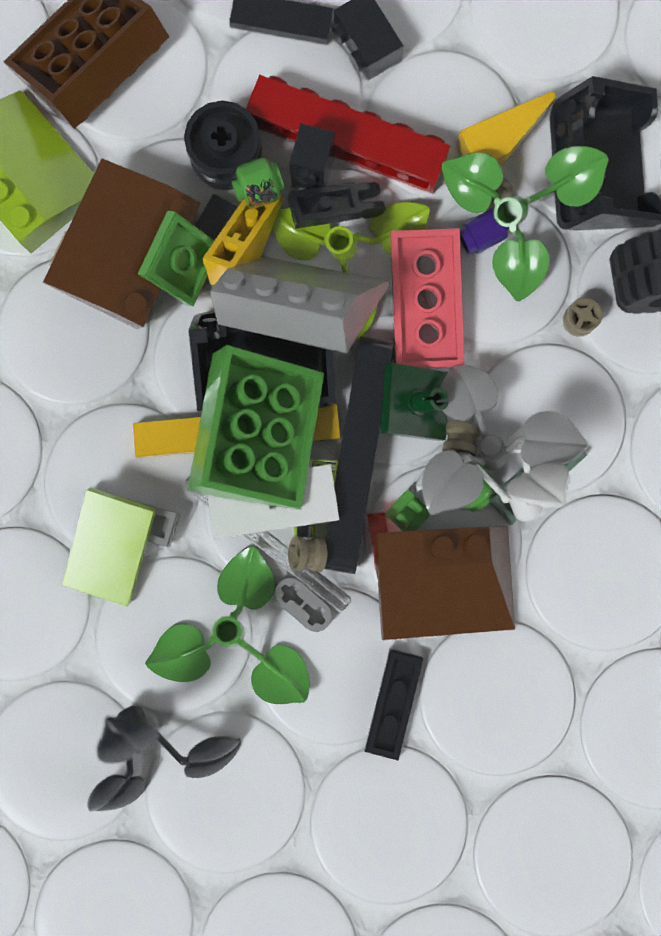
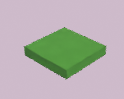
[138,211,215,307]

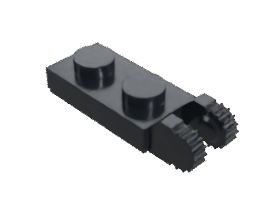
[287,182,386,229]

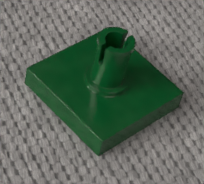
[380,363,449,441]

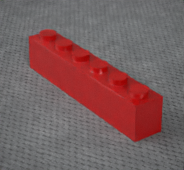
[246,74,451,194]

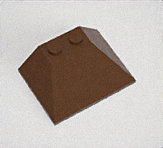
[375,526,515,640]

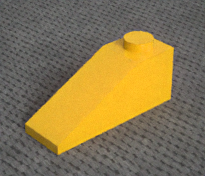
[456,91,556,168]
[203,194,283,286]

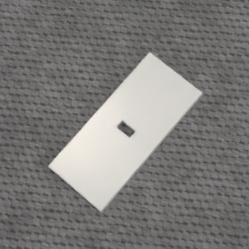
[207,464,339,539]

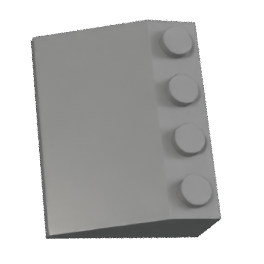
[210,257,389,353]

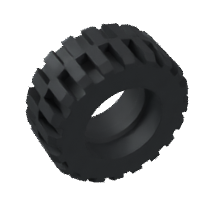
[609,228,661,314]

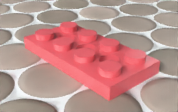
[390,228,464,369]

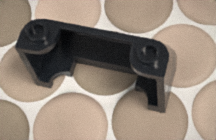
[550,76,661,231]
[188,311,336,411]

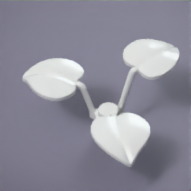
[416,427,570,521]

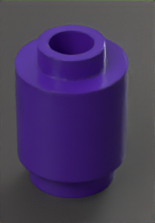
[460,208,509,255]

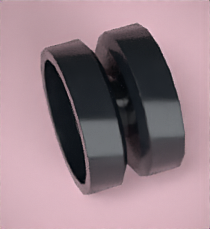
[184,100,263,191]

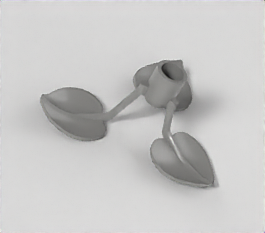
[422,365,587,515]

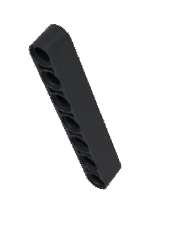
[324,336,394,574]

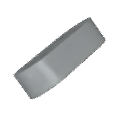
[275,577,332,632]

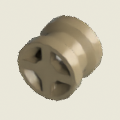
[562,298,602,337]
[442,421,480,457]
[288,536,327,572]

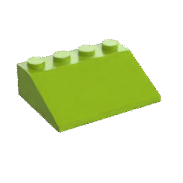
[0,90,94,254]

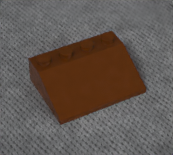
[3,0,170,129]
[43,158,201,329]

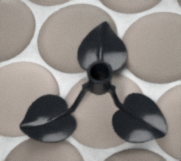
[87,706,241,812]

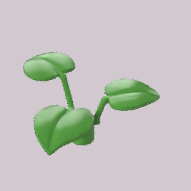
[442,146,609,301]
[145,546,310,704]

